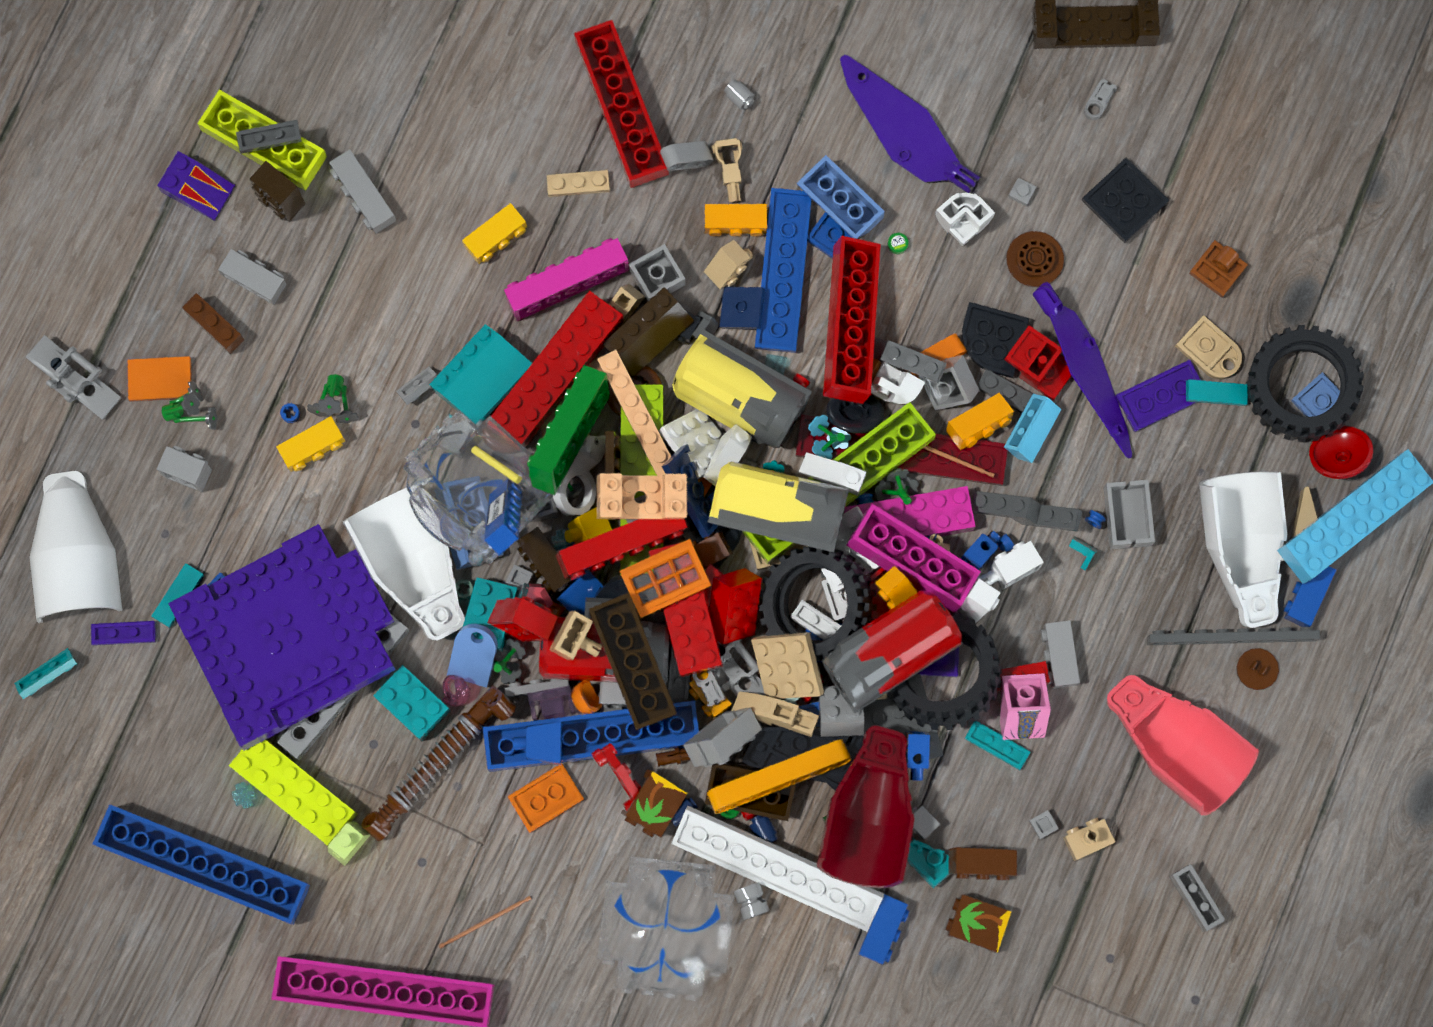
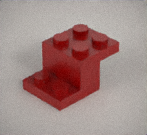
[1004,325,1072,401]

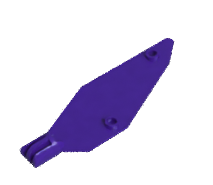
[840,55,981,193]
[1033,282,1132,459]

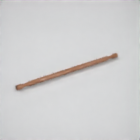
[923,445,994,478]
[439,896,531,949]

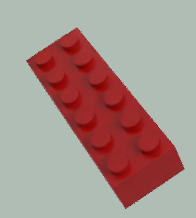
[555,519,687,581]
[649,543,723,677]

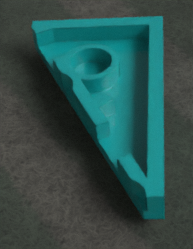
[907,840,949,889]

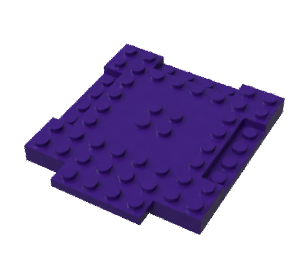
[168,524,396,751]

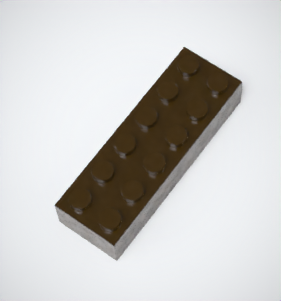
[588,593,677,730]

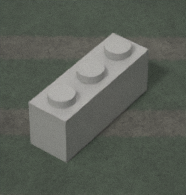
[218,249,287,305]
[1040,620,1080,689]
[1169,864,1225,932]

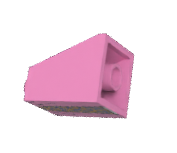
[1000,674,1051,740]

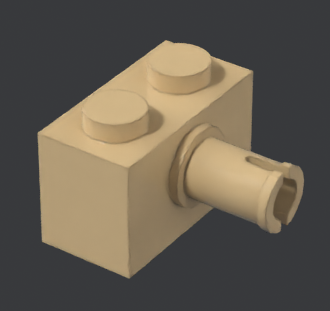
[704,240,753,289]
[549,611,602,660]
[1063,818,1115,861]

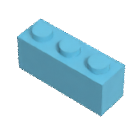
[1004,394,1061,463]

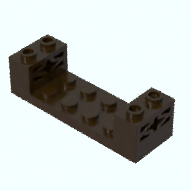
[1032,0,1160,49]

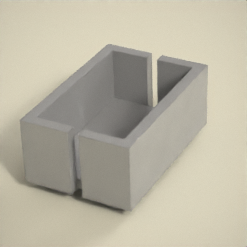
[1103,480,1155,549]
[683,707,762,767]

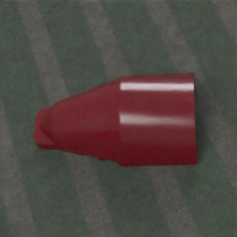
[817,725,915,888]

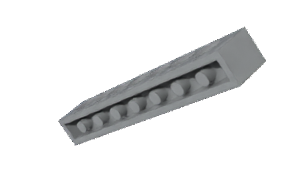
[277,615,409,760]

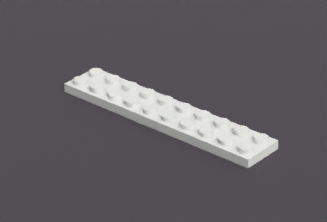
[672,806,884,932]

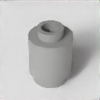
[724,79,755,109]

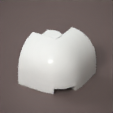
[936,192,995,246]
[871,362,925,404]

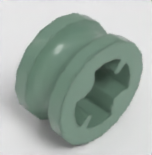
[456,579,473,600]

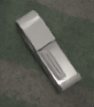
[1084,79,1117,120]
[693,669,726,707]

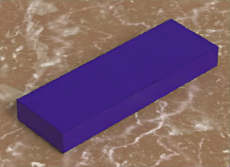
[91,621,156,646]

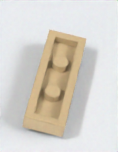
[547,170,610,197]

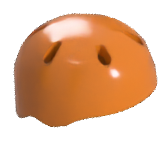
[571,680,602,714]

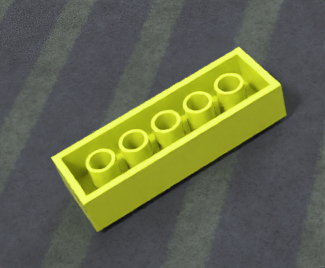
[197,90,327,191]
[229,740,357,846]

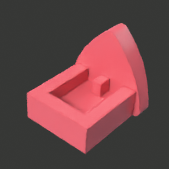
[521,584,553,609]

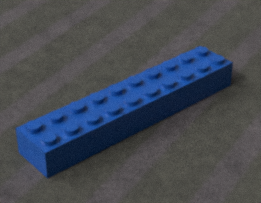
[483,701,699,772]
[93,804,311,925]

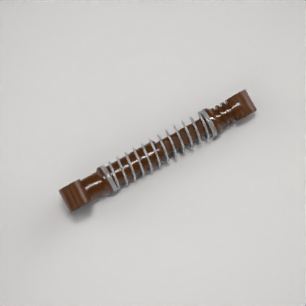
[361,685,516,841]

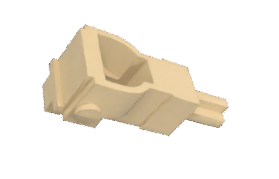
[712,138,742,203]

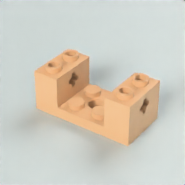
[597,474,687,519]

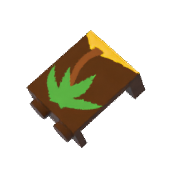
[621,769,688,838]
[945,894,1011,953]

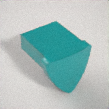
[1069,536,1097,571]

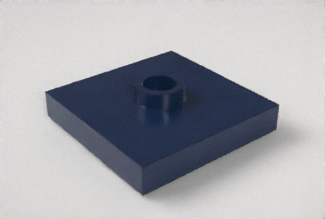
[720,287,765,329]

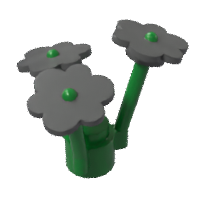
[307,374,359,423]
[161,381,217,430]

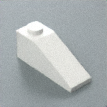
[704,424,752,486]
[799,453,866,496]

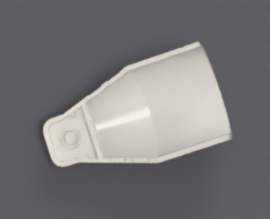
[30,471,122,623]
[1199,471,1287,628]
[343,485,465,640]

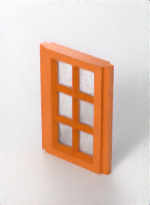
[620,539,711,618]

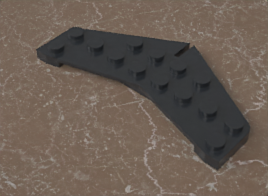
[741,727,864,791]

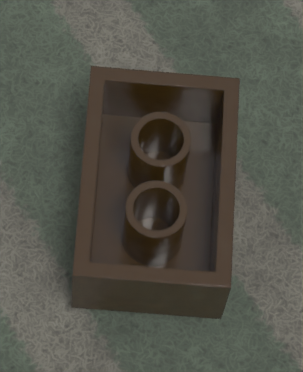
[250,161,305,222]
[517,526,576,598]

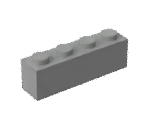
[329,149,396,234]

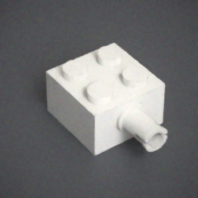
[976,541,1044,590]

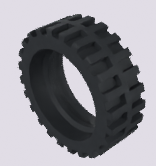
[1247,325,1364,442]
[758,547,877,661]
[890,612,1002,731]

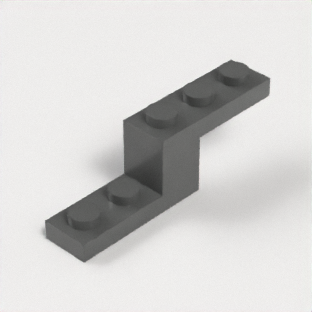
[873,337,947,383]
[972,491,1082,532]

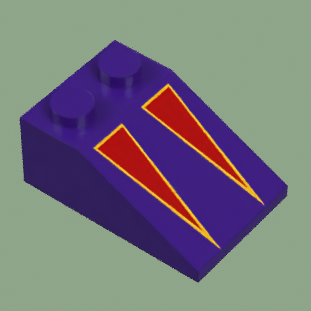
[157,151,235,221]

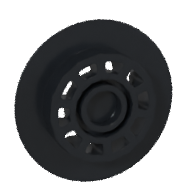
[826,395,884,433]

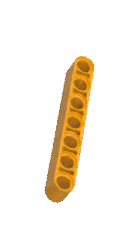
[707,739,852,814]

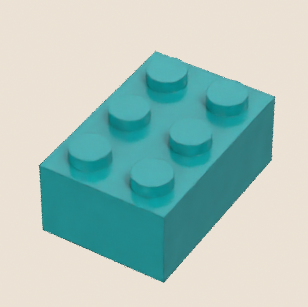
[462,577,519,652]
[373,665,451,742]

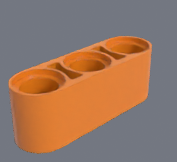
[911,333,967,379]

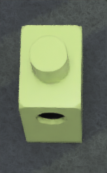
[328,821,370,866]

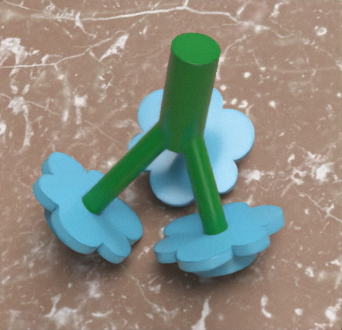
[808,415,851,460]

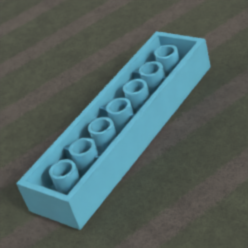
[1277,449,1433,584]

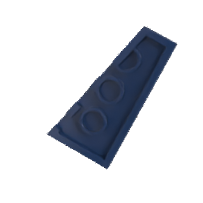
[661,444,718,538]

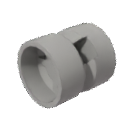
[734,882,770,920]

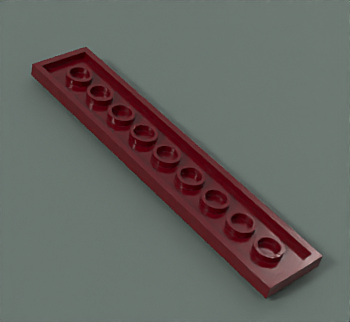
[795,415,1008,486]

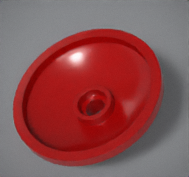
[1309,426,1373,479]

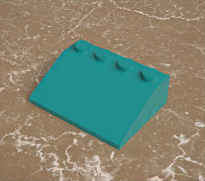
[429,324,532,426]

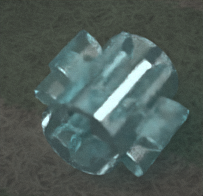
[551,528,575,551]
[231,782,257,809]

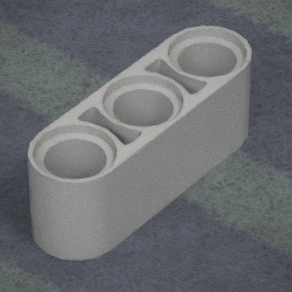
[660,141,714,171]

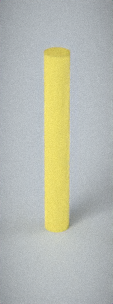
[471,446,522,484]

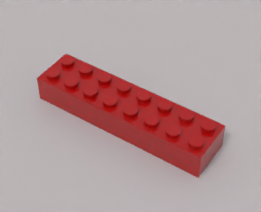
[574,20,669,188]
[823,236,881,404]
[487,290,624,451]

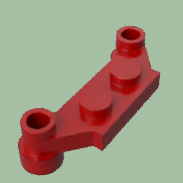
[591,743,641,811]

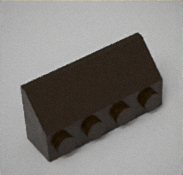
[603,287,694,377]
[704,761,796,821]

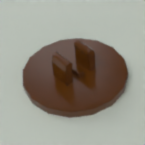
[1236,648,1279,690]

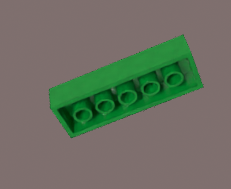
[527,365,610,495]

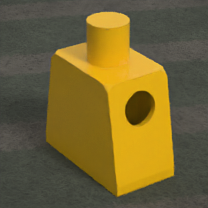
[564,507,612,544]

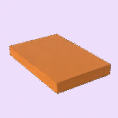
[128,356,192,402]
[507,763,584,833]

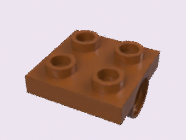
[1189,240,1248,298]

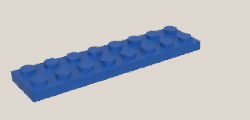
[755,188,812,353]

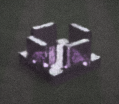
[527,685,575,721]

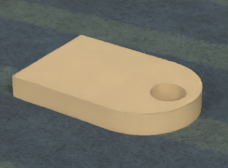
[1175,315,1242,379]

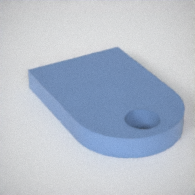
[447,624,498,688]

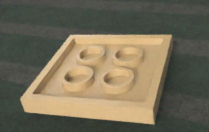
[751,632,824,699]

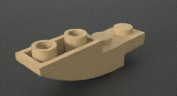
[732,692,819,737]

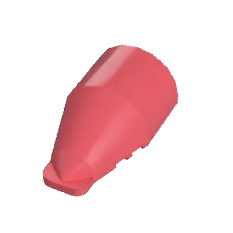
[1107,675,1259,815]

